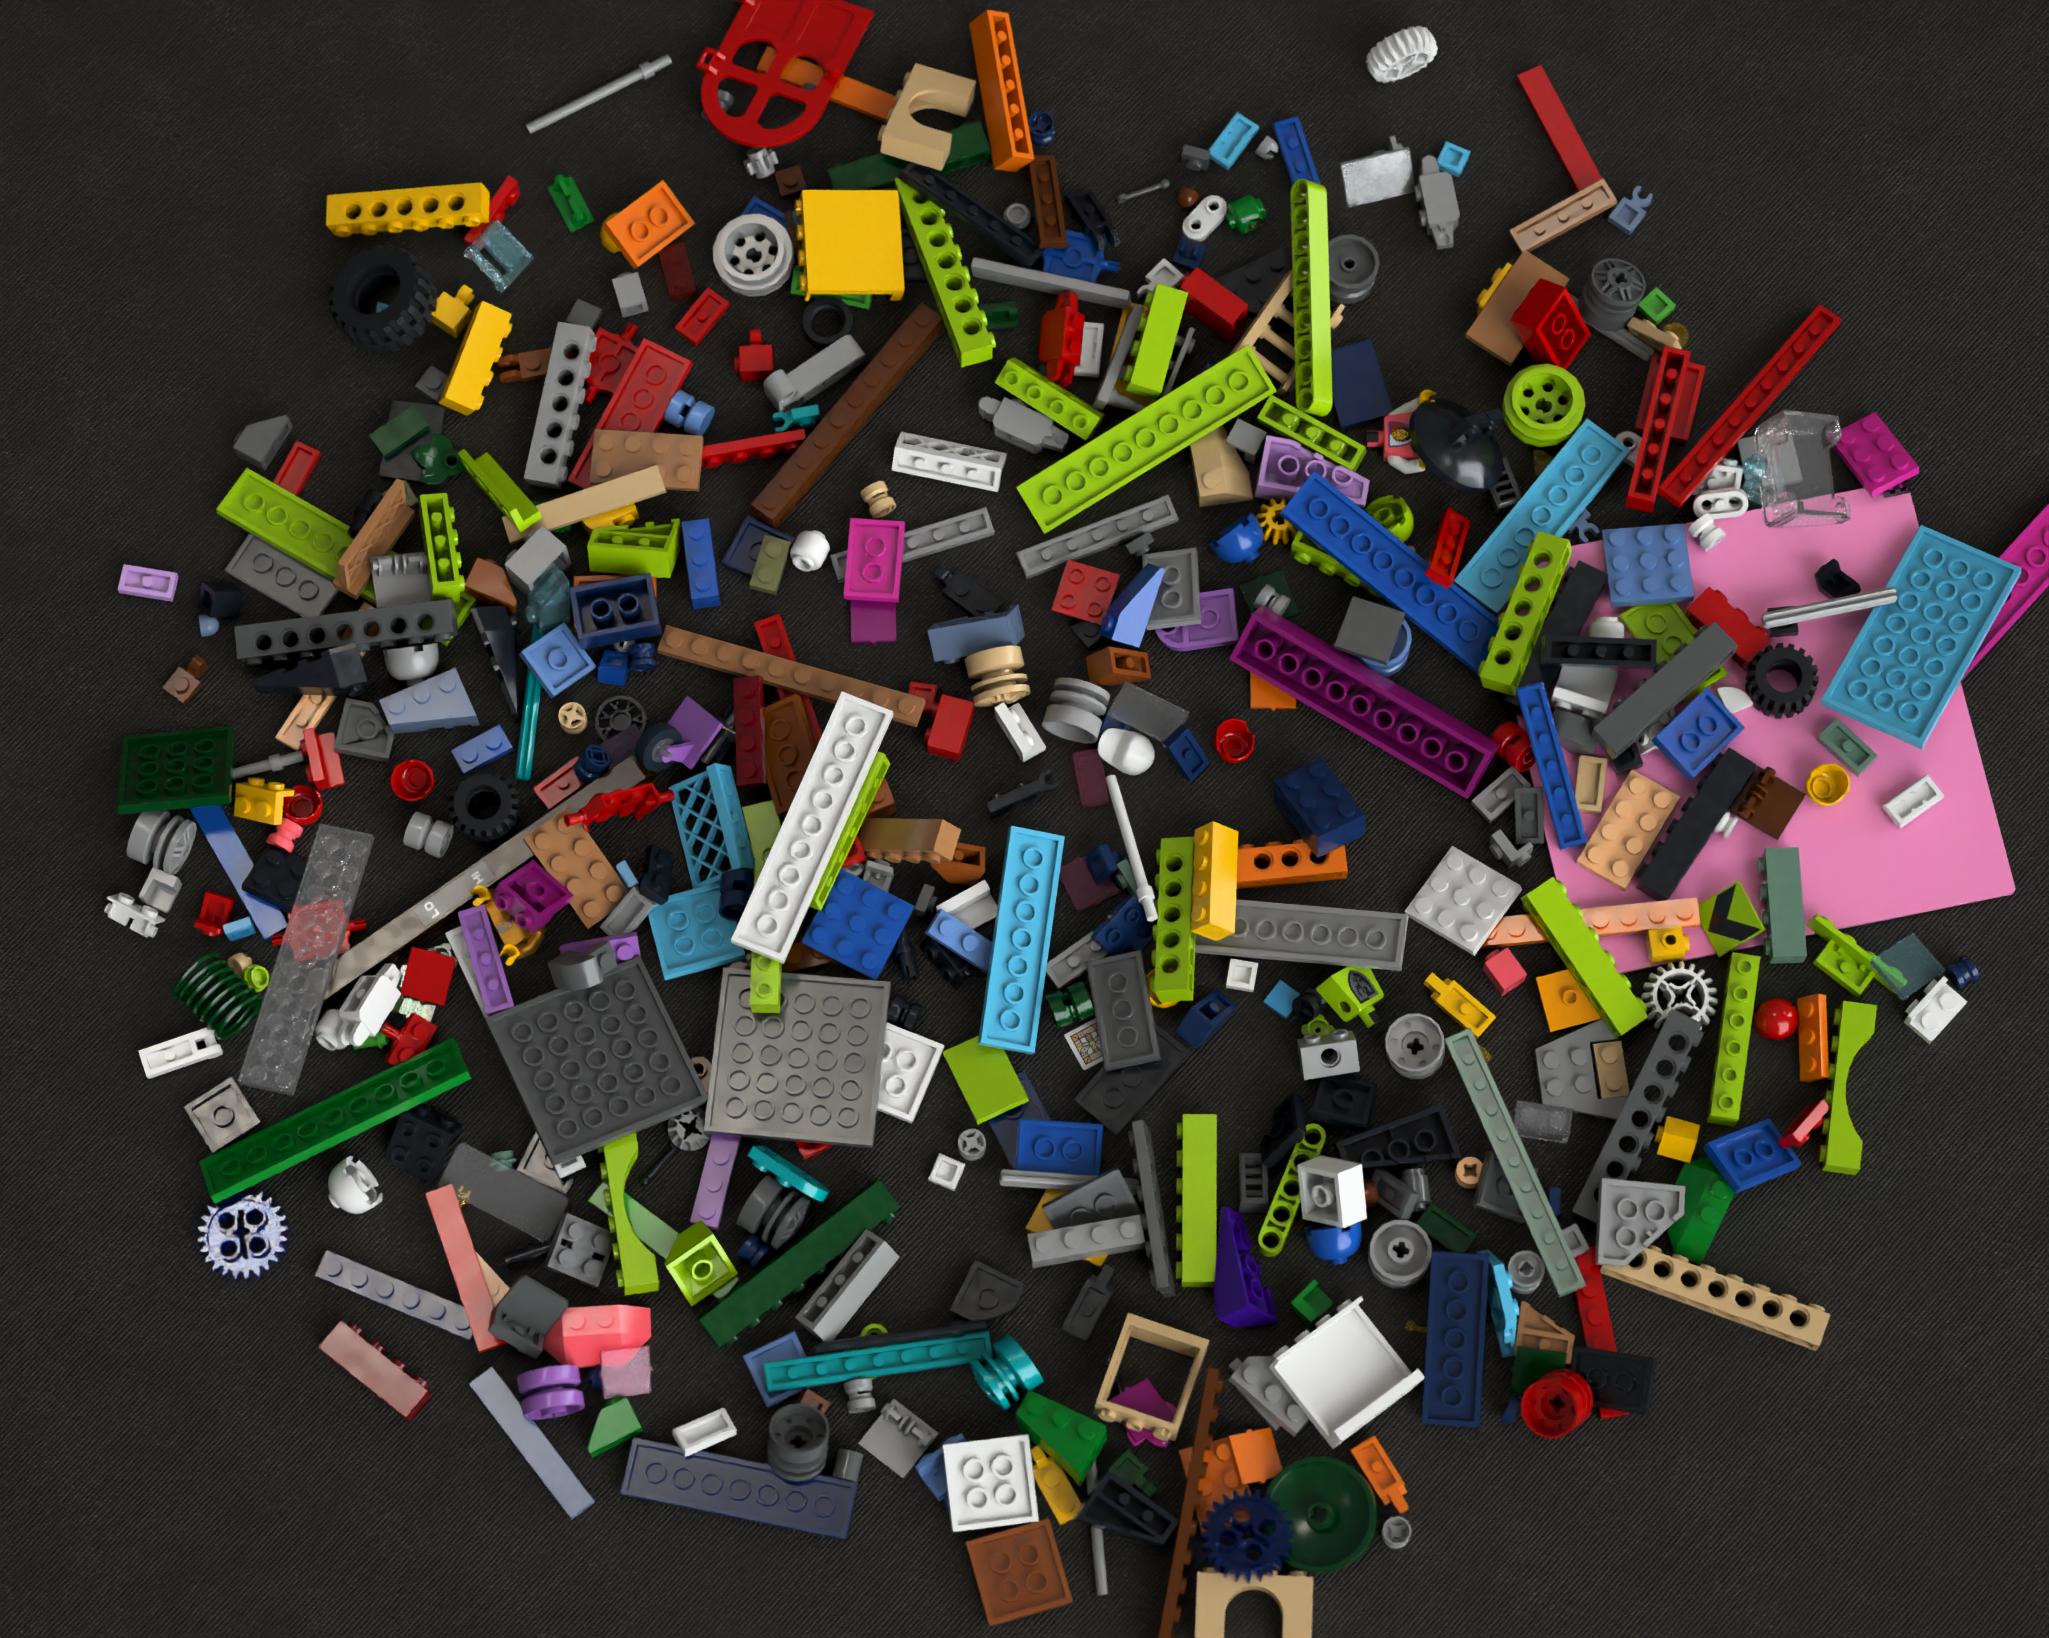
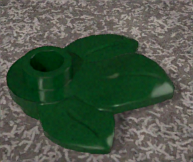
[411,434,464,485]

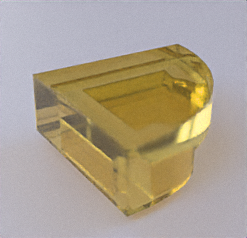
[1533,450,1554,479]

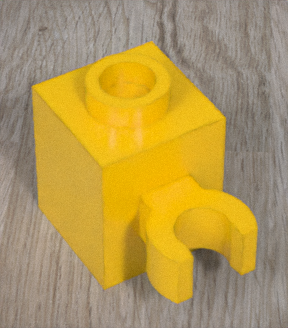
[431,284,475,339]

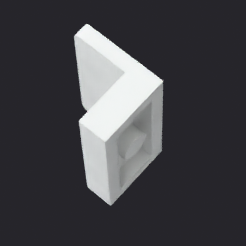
[936,880,997,930]

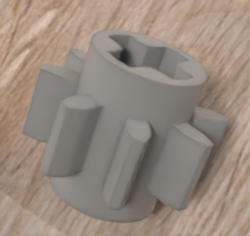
[743,147,779,178]

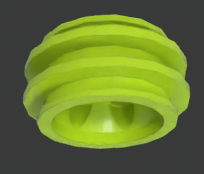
[1502,364,1585,447]

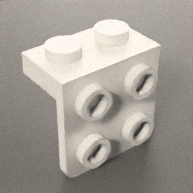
[1550,666,1618,722]

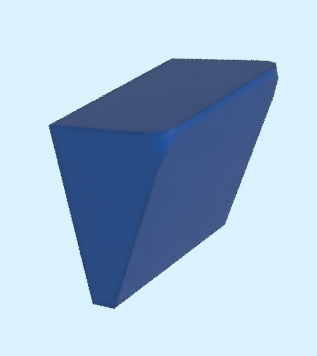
[598,650,631,686]

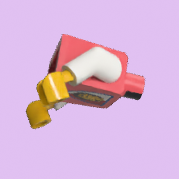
[1367,389,1436,474]

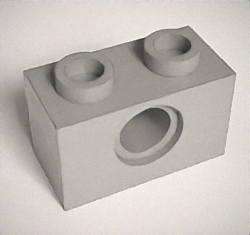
[1297,1029,1360,1080]

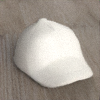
[1097,728,1155,775]

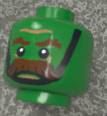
[1224,195,1266,234]

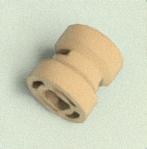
[860,481,896,519]

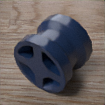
[628,643,657,672]
[1945,955,1979,990]
[737,1234,772,1270]

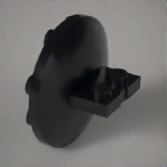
[1409,398,1505,494]

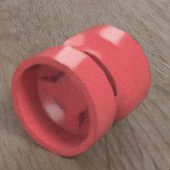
[266,817,304,854]

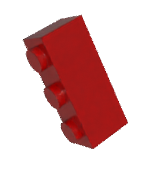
[1685,586,1771,672]

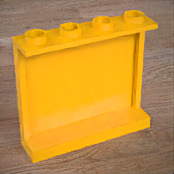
[795,190,905,301]

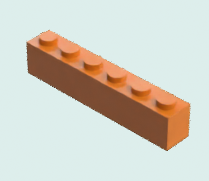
[969,10,1034,172]

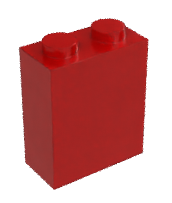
[1179,267,1248,344]

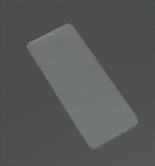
[439,1143,569,1242]

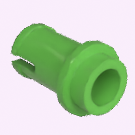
[353,1029,389,1050]

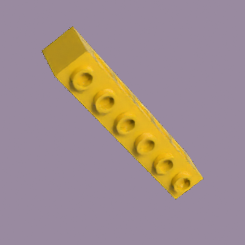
[326,182,490,237]

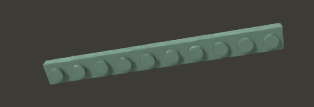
[1444,1028,1586,1297]

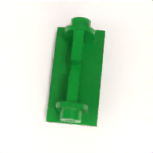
[547,174,595,232]

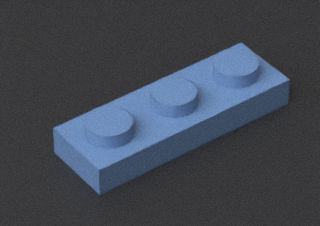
[925,909,992,975]

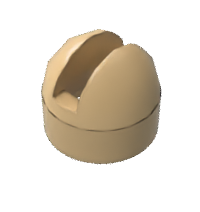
[227,952,252,977]

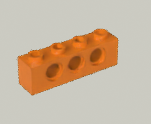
[1236,839,1348,889]

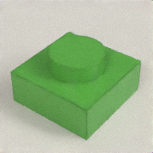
[1637,287,1676,326]

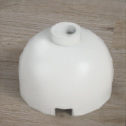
[328,1156,383,1214]

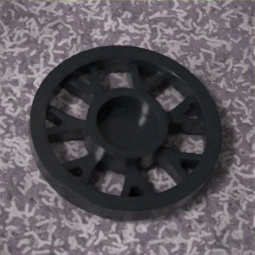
[595,695,647,747]

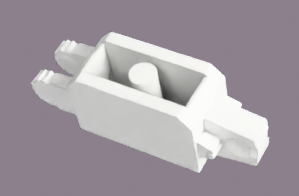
[336,963,402,1046]

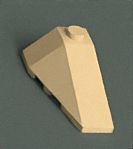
[1189,425,1253,508]

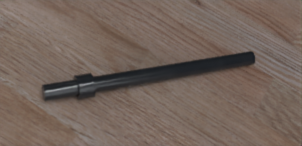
[815,1319,987,1354]

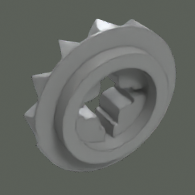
[668,1107,712,1151]

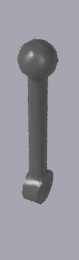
[1116,179,1170,204]

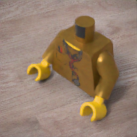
[470,885,547,966]

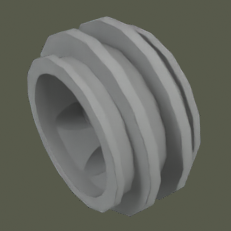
[713,214,795,297]

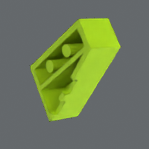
[587,519,682,578]

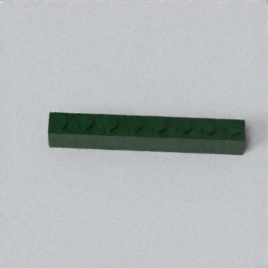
[696,1179,900,1347]

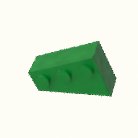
[1016,1390,1107,1487]

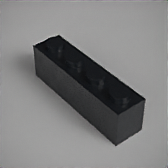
[1540,635,1657,670]

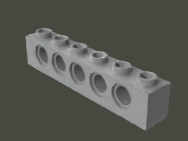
[524,322,597,490]

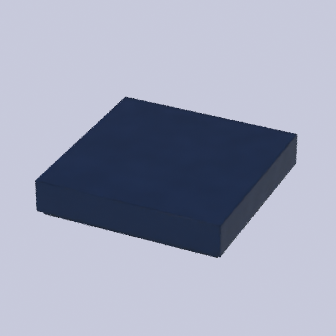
[722,516,796,578]

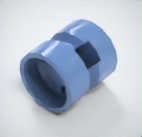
[664,390,715,436]

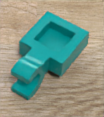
[773,404,821,434]

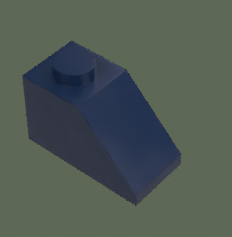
[1176,989,1238,1049]

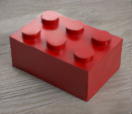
[1510,278,1591,370]

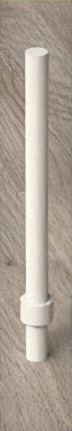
[1105,775,1158,921]

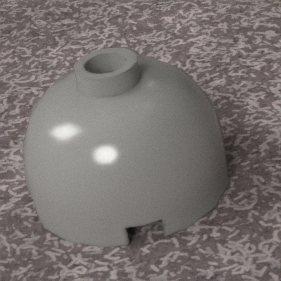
[383,643,439,686]

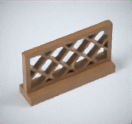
[333,478,415,600]

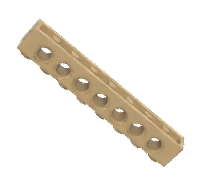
[1600,1245,1830,1351]

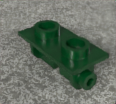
[962,301,1018,333]

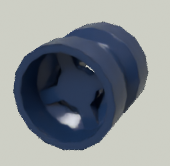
[1028,111,1055,146]
[574,745,610,783]

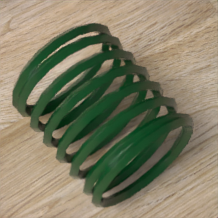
[173,952,262,1040]

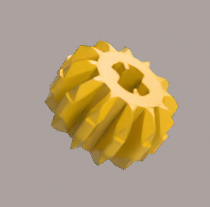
[1256,498,1298,545]

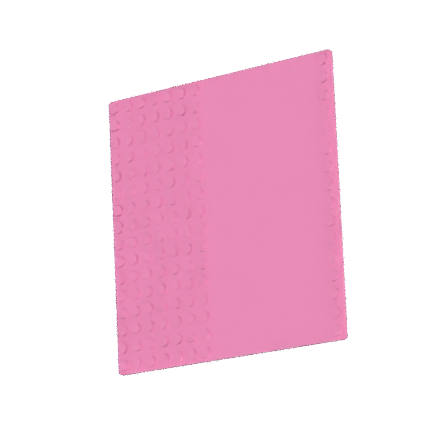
[1491,483,2015,974]

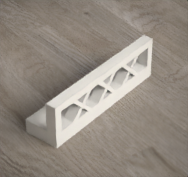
[892,432,1007,492]

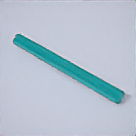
[515,622,548,781]

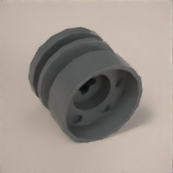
[1578,258,1646,331]
[737,1174,810,1251]
[767,1403,830,1481]

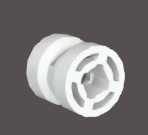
[1688,513,1726,552]

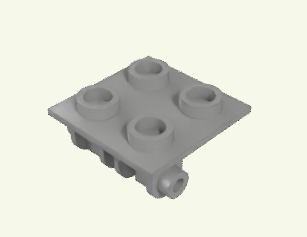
[369,552,432,608]
[858,1399,939,1479]

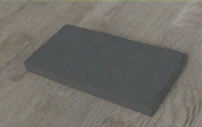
[224,533,340,618]
[1086,950,1161,1071]

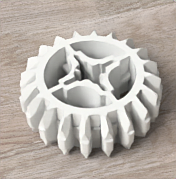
[1366,26,1438,83]
[1641,961,1718,1031]

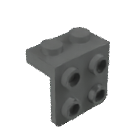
[488,1275,568,1359]

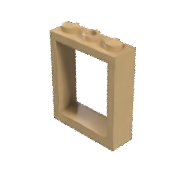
[1094,1313,1209,1441]

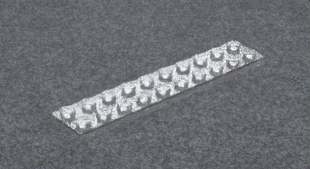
[238,824,375,1096]

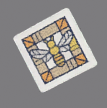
[1064,1018,1103,1070]

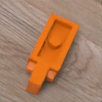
[1350,1435,1409,1515]

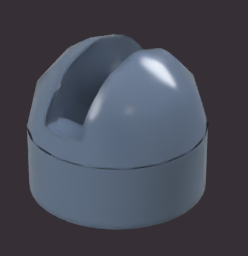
[199,614,219,637]

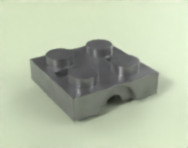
[543,1213,616,1288]

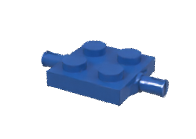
[1041,230,1120,283]

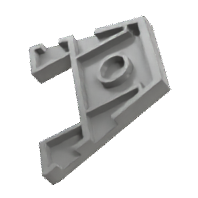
[1534,1019,1627,1120]

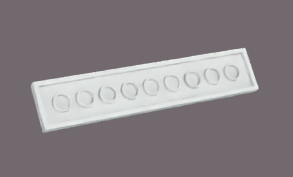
[731,692,894,964]

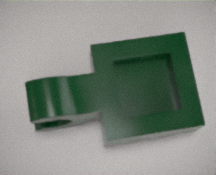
[1108,1450,1157,1499]

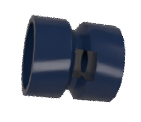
[718,869,754,921]

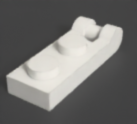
[139,1027,223,1079]

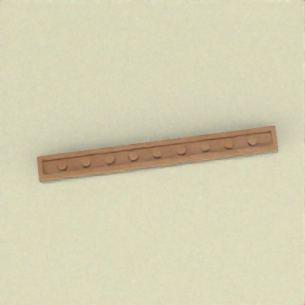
[657,625,926,727]

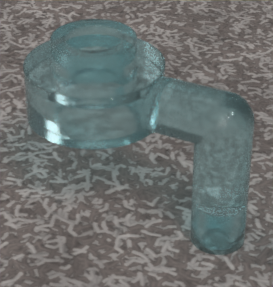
[1742,454,1773,507]

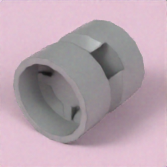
[403,811,454,859]
[1506,1250,1545,1294]

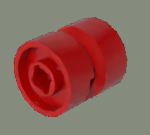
[1491,721,1536,772]

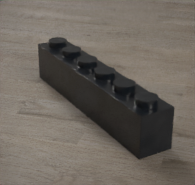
[1502,560,1609,718]
[1636,747,1757,901]

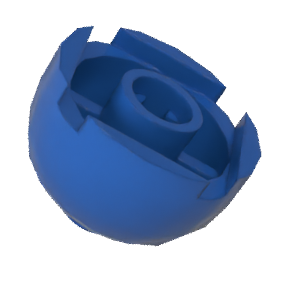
[1208,512,1264,564]
[1304,1221,1362,1265]

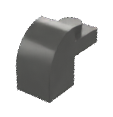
[1552,710,1597,754]
[548,940,618,990]

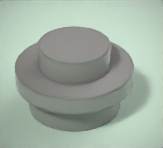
[1004,203,1031,230]

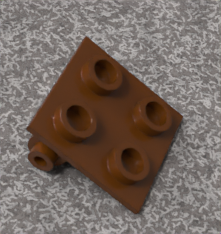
[1730,766,1806,840]

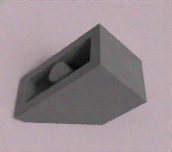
[233,415,293,471]

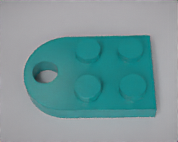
[747,1145,830,1202]

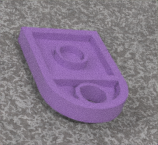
[1155,588,1239,651]

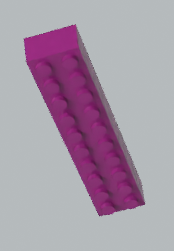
[1229,606,1500,799]

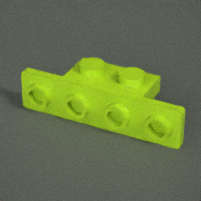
[1806,914,1906,997]

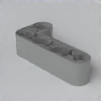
[763,334,867,413]

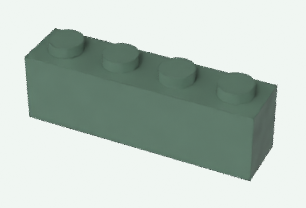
[1758,847,1807,964]

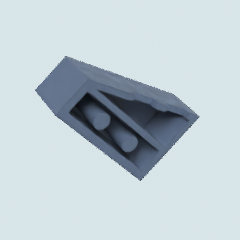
[928,604,1025,664]
[379,668,480,734]

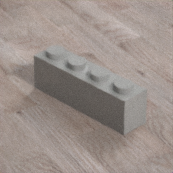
[1028,1215,1145,1268]
[795,1229,900,1342]

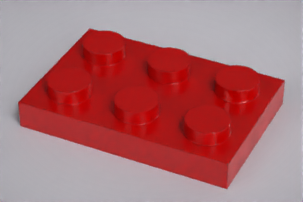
[1634,354,1706,444]

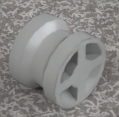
[958,1129,986,1161]

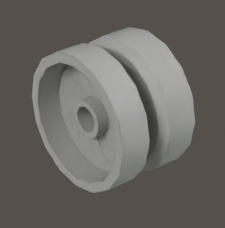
[1368,1220,1432,1288]

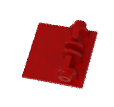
[1051,560,1120,625]

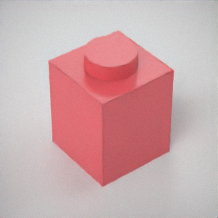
[1483,947,1527,996]

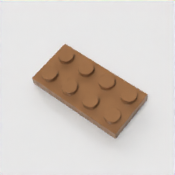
[590,429,704,491]
[523,806,629,929]

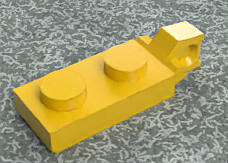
[1424,972,1496,1039]
[1030,1446,1082,1525]

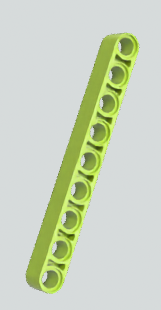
[1291,179,1333,417]

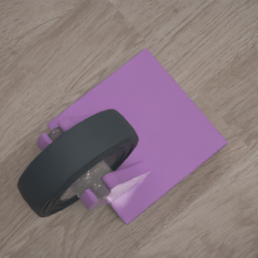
[635,696,723,771]

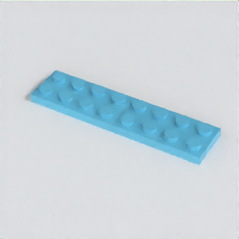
[1453,419,1631,616]
[978,826,1065,1055]

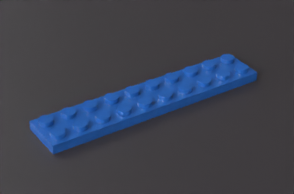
[1280,471,1519,675]

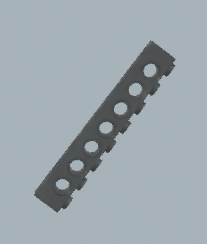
[234,599,459,666]
[1571,1009,1704,1226]

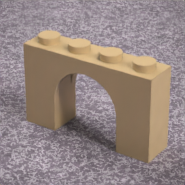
[878,63,976,171]
[1195,1568,1313,1638]

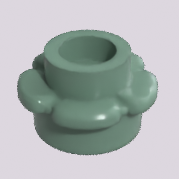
[489,1150,517,1171]

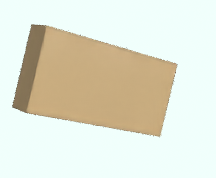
[1575,755,1607,814]

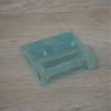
[463,219,534,293]

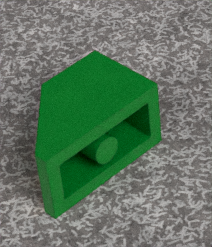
[587,1397,644,1458]

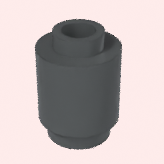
[1399,1168,1431,1212]

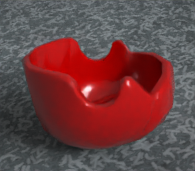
[1213,718,1255,764]
[390,759,435,801]
[283,785,323,826]
[1753,998,1799,1041]

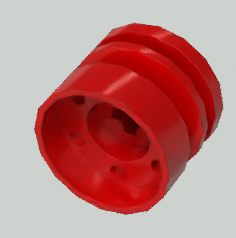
[1521,1369,1593,1438]

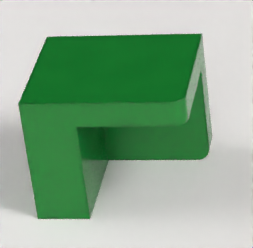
[1290,1279,1333,1327]

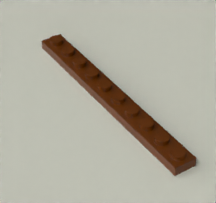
[1158,1367,1224,1638]

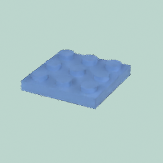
[1602,523,1694,607]

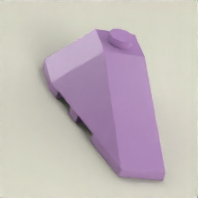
[1254,435,1370,507]

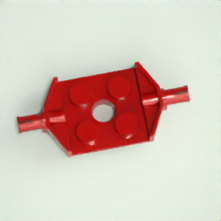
[564,782,675,833]

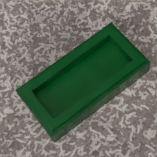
[369,405,430,459]
[1415,1203,1477,1253]

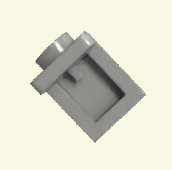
[1489,829,1534,869]
[863,859,894,893]

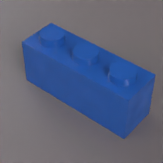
[682,518,721,609]

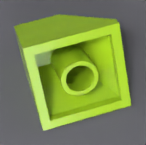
[664,1220,738,1306]

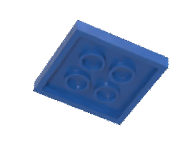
[801,869,915,981]

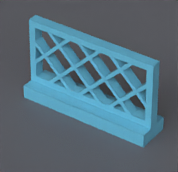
[668,763,755,889]

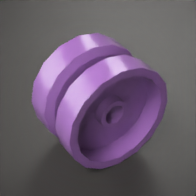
[517,1365,585,1420]

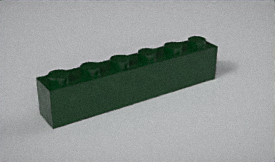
[827,121,991,190]

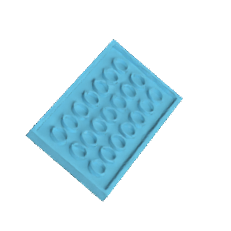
[1821,525,2022,749]

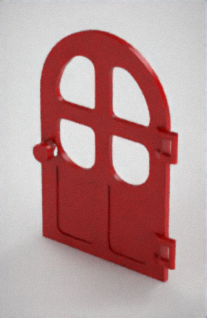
[695,0,874,147]

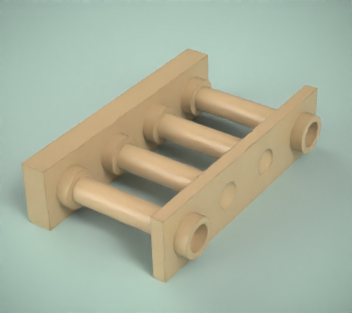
[1229,269,1345,396]

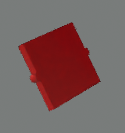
[400,947,457,1006]

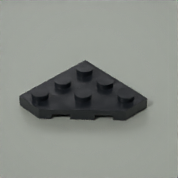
[1215,247,1294,328]

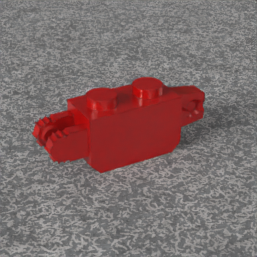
[1038,291,1085,388]

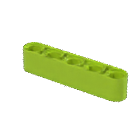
[1257,1124,1326,1257]

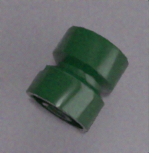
[1045,981,1095,1029]

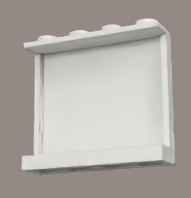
[1269,1296,1425,1449]

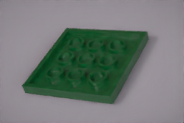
[117,726,235,815]

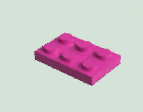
[1828,412,1919,498]
[844,518,905,603]

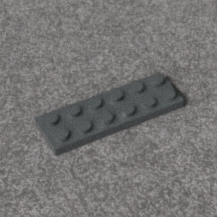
[1128,1120,1176,1298]

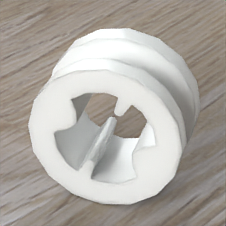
[1714,811,1739,839]

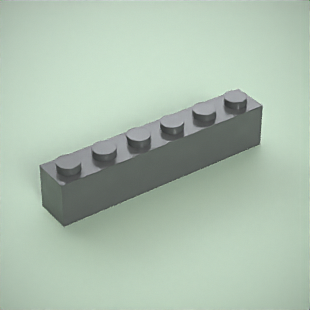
[1591,622,1738,760]

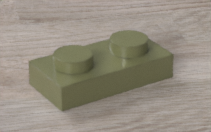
[749,535,792,595]

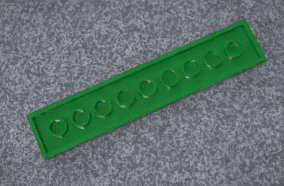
[199,1037,471,1204]

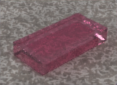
[1072,749,1109,808]

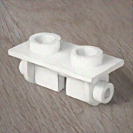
[104,893,165,938]

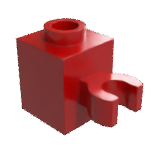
[734,329,774,381]

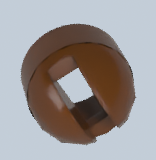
[1176,186,1199,208]

